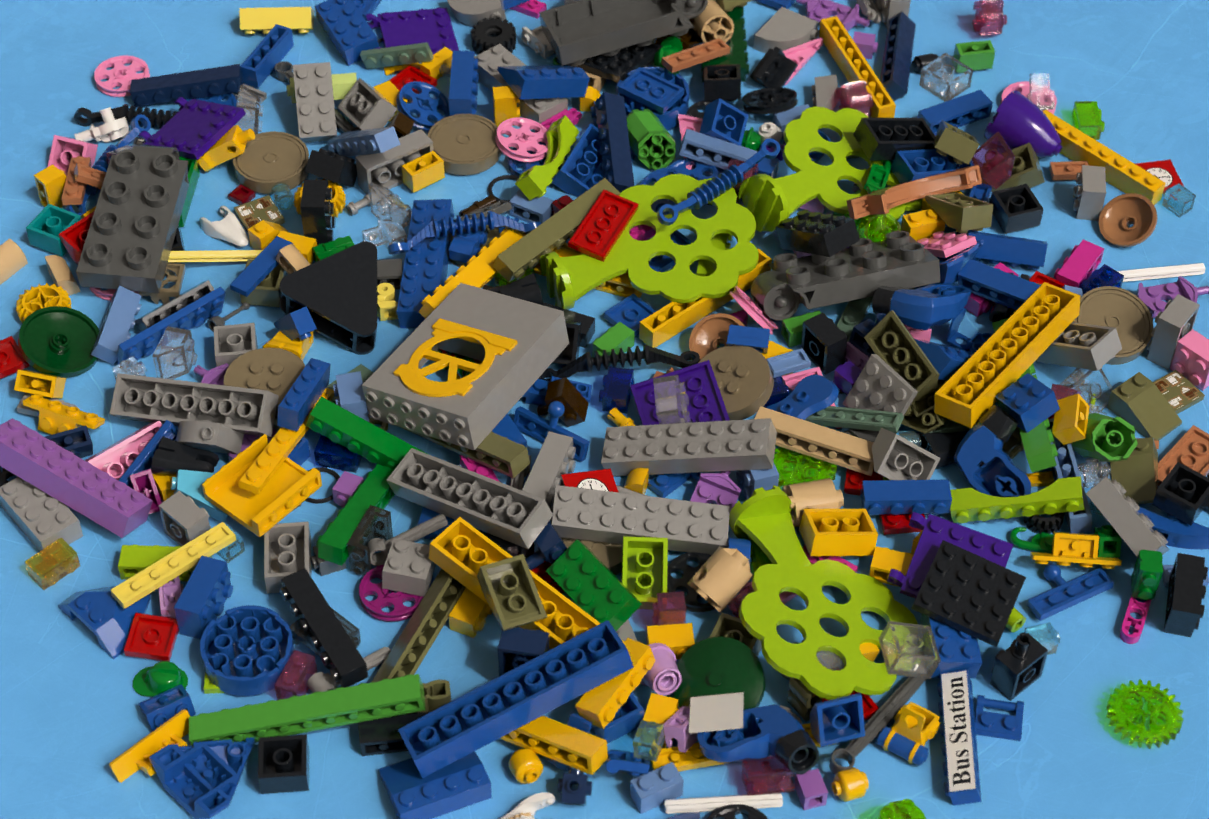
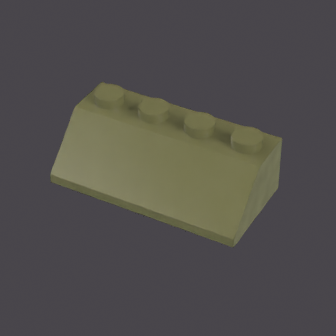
[864,310,939,402]

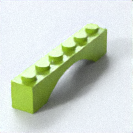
[515,115,579,200]
[950,476,1084,523]

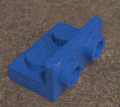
[138,684,196,732]

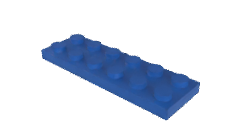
[117,287,226,369]

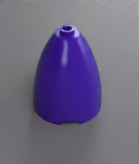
[984,90,1063,157]

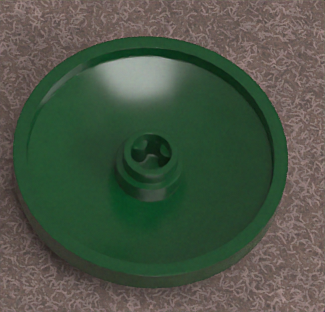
[18,306,99,378]
[674,637,765,710]

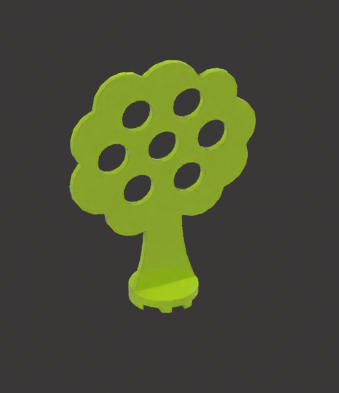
[739,106,923,232]
[540,174,759,310]
[729,486,921,700]

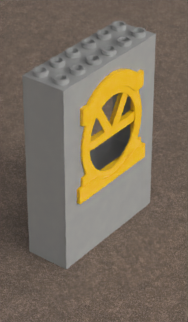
[362,283,569,450]

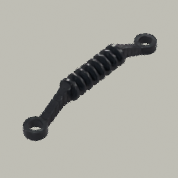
[74,104,178,128]
[538,344,700,381]

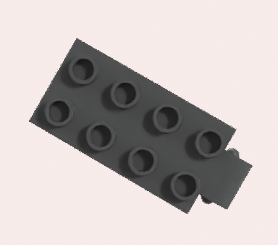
[539,0,708,66]
[76,144,189,293]
[750,231,940,320]

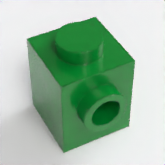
[1094,525,1122,558]

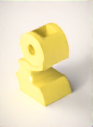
[377,283,398,321]

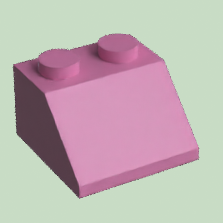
[48,135,98,177]

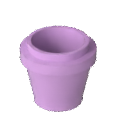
[640,643,682,695]

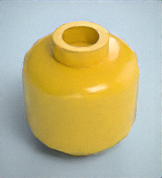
[508,748,543,784]
[831,768,869,802]

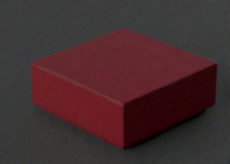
[228,184,256,205]

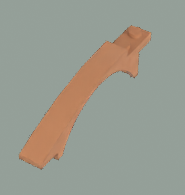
[847,165,982,219]

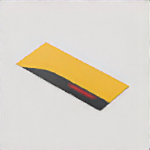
[384,63,420,75]

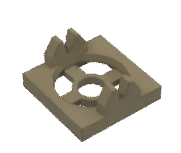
[139,263,186,304]

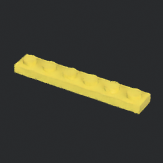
[111,522,236,609]

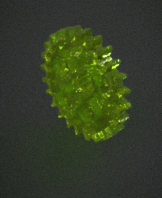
[774,446,837,487]
[1106,679,1184,749]

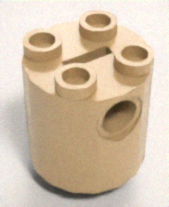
[689,0,734,43]
[782,478,844,528]
[687,546,753,613]

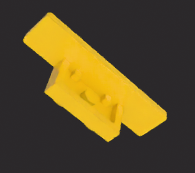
[22,394,105,435]
[1030,532,1122,569]
[109,709,190,783]

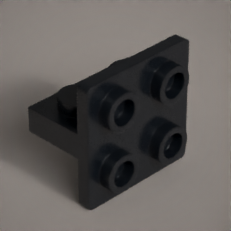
[750,46,798,88]

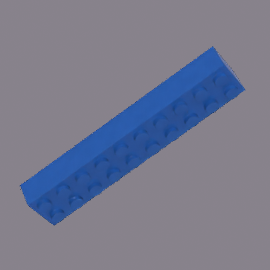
[398,620,634,778]

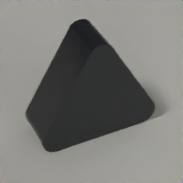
[279,241,377,355]

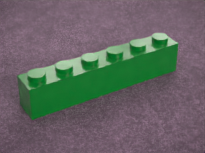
[306,397,427,469]
[316,464,395,566]

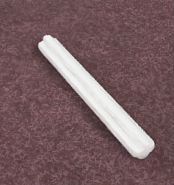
[1109,263,1206,283]
[664,793,783,814]

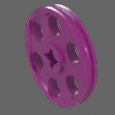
[359,564,424,622]

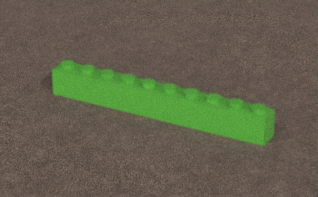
[992,318,1059,473]
[189,674,426,746]

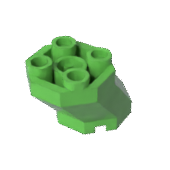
[626,109,676,170]
[1071,413,1138,462]

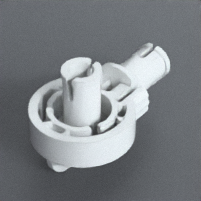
[74,107,129,142]

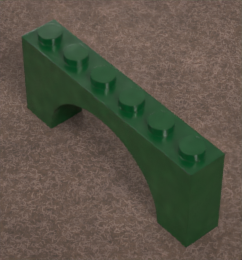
[701,6,749,82]

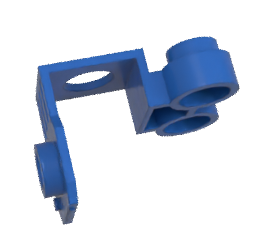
[946,308,993,353]

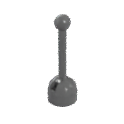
[207,302,250,332]

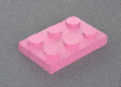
[917,231,977,258]

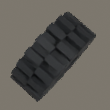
[471,17,516,55]

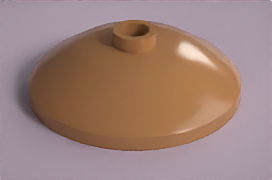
[1099,193,1157,247]
[689,313,744,360]

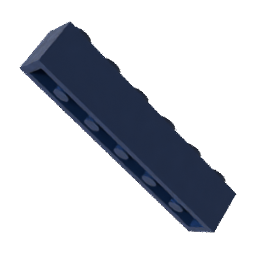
[880,11,916,101]
[130,64,244,107]
[595,92,635,191]

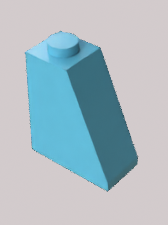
[171,469,228,522]

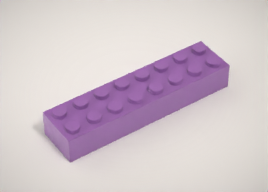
[0,418,153,538]

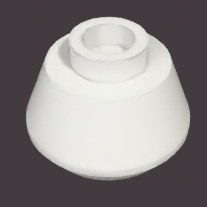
[758,122,782,143]

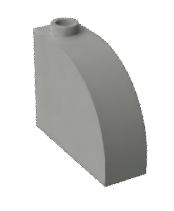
[447,0,506,26]
[754,7,819,53]
[175,421,244,455]

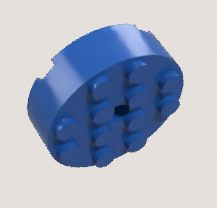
[616,67,689,131]
[200,605,295,696]

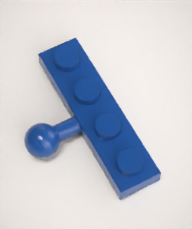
[513,401,590,462]
[648,472,701,498]
[1027,564,1114,621]

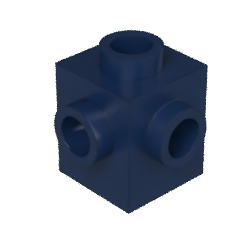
[557,769,592,806]

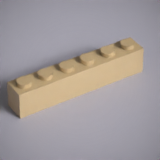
[754,406,874,476]

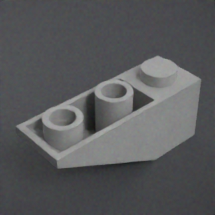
[812,75,839,111]

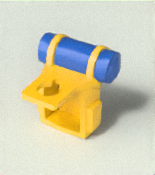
[877,702,940,766]

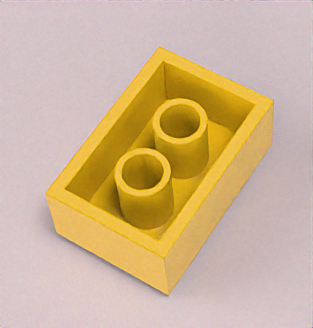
[799,509,878,557]

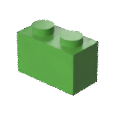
[953,40,995,72]

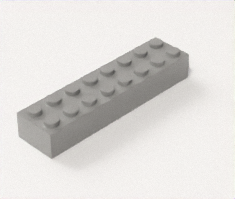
[109,373,279,437]
[601,418,777,476]
[387,448,553,549]
[551,485,730,555]

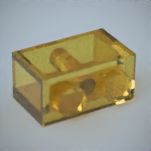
[25,538,80,590]

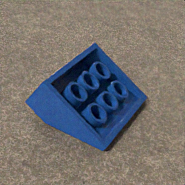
[497,65,590,100]
[552,123,635,197]
[914,338,974,381]
[378,751,492,819]

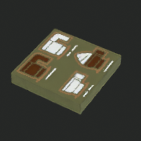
[234,195,285,233]
[1153,370,1205,414]

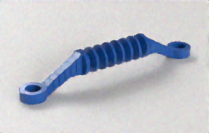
[65,114,151,215]
[657,138,780,225]
[388,211,542,254]

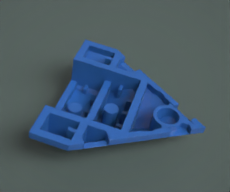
[916,239,984,288]
[58,586,152,660]
[149,737,255,819]

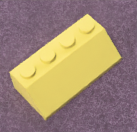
[239,7,314,35]

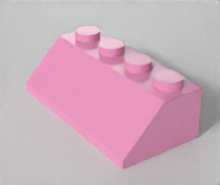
[85,420,162,480]

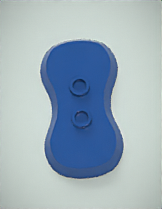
[766,374,839,420]

